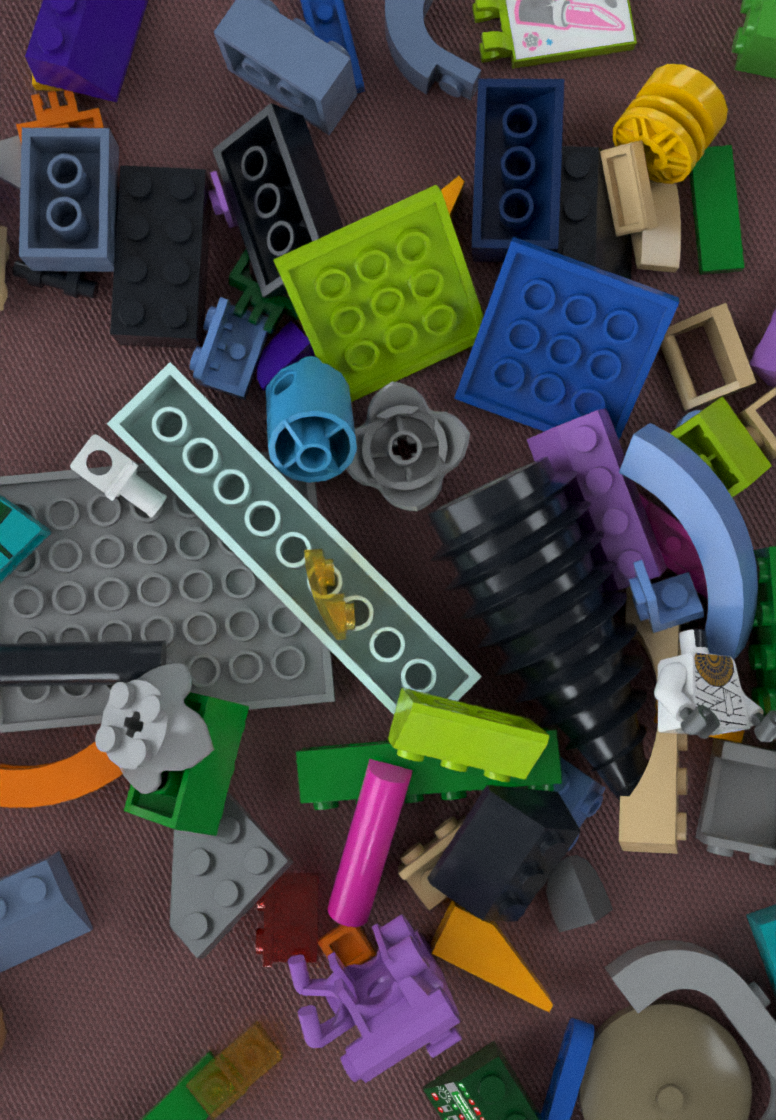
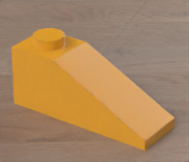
[430,900,553,1013]

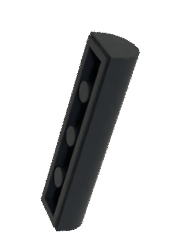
[0,640,166,687]

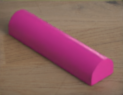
[327,759,412,927]

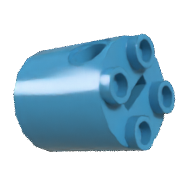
[265,356,357,483]

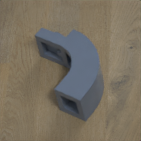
[385,0,481,101]

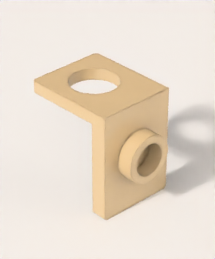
[736,386,776,461]

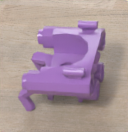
[288,914,462,1083]

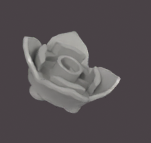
[346,381,470,512]
[95,663,214,794]

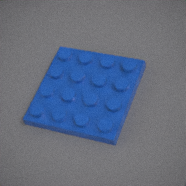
[454,237,679,440]

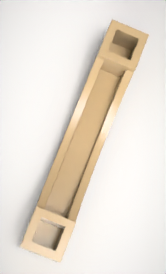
[619,586,689,854]

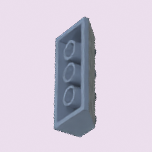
[0,851,93,973]

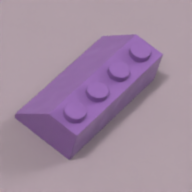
[527,408,667,591]

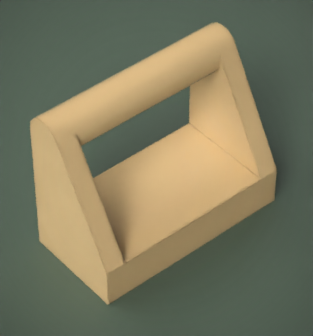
[660,303,756,411]

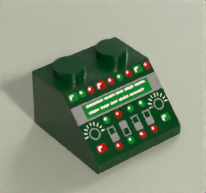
[423,1040,542,1120]

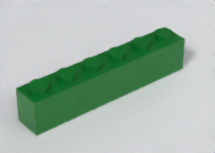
[296,726,562,810]

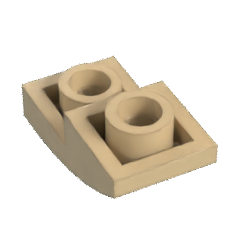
[631,181,681,273]

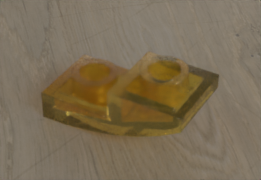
[304,549,356,640]
[186,1021,284,1120]

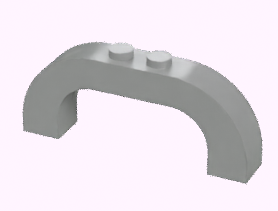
[605,940,776,1120]

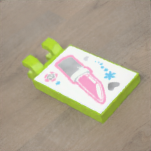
[472,0,637,69]

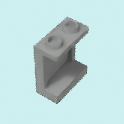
[695,738,776,865]

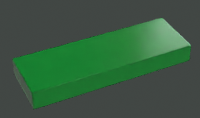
[689,145,745,275]

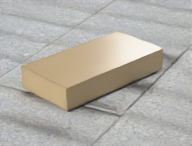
[600,140,658,237]

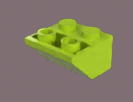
[670,396,772,498]

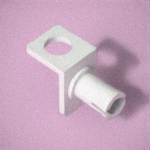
[70,434,167,517]

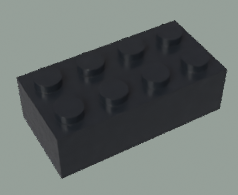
[110,165,212,349]

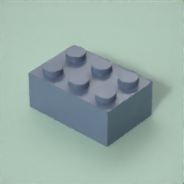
[214,0,357,135]
[19,127,119,272]

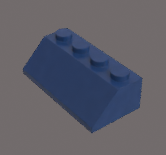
[471,78,565,262]

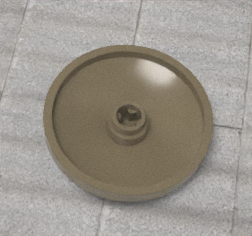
[578,999,752,1120]

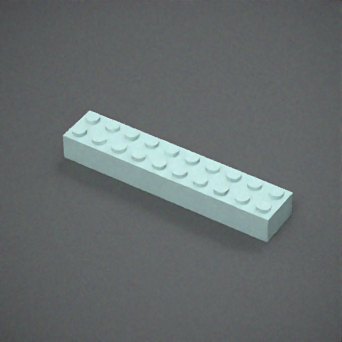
[107,362,482,715]

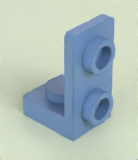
[628,560,704,633]

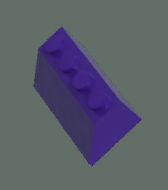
[25,0,148,103]

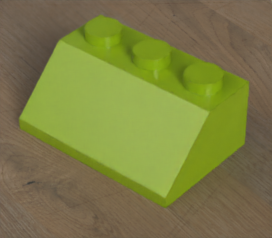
[388,687,550,782]

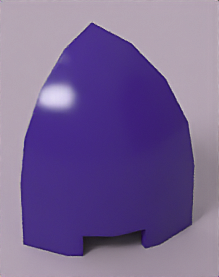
[257,321,316,391]

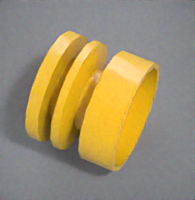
[613,64,728,184]

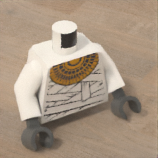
[654,629,776,742]

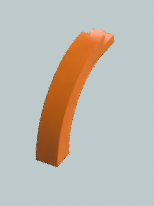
[0,742,123,808]

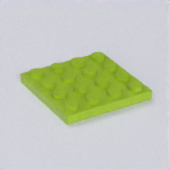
[273,185,484,402]

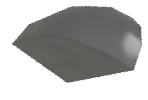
[546,855,613,933]

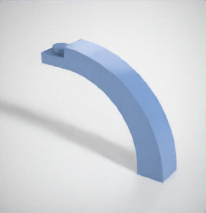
[619,423,758,660]

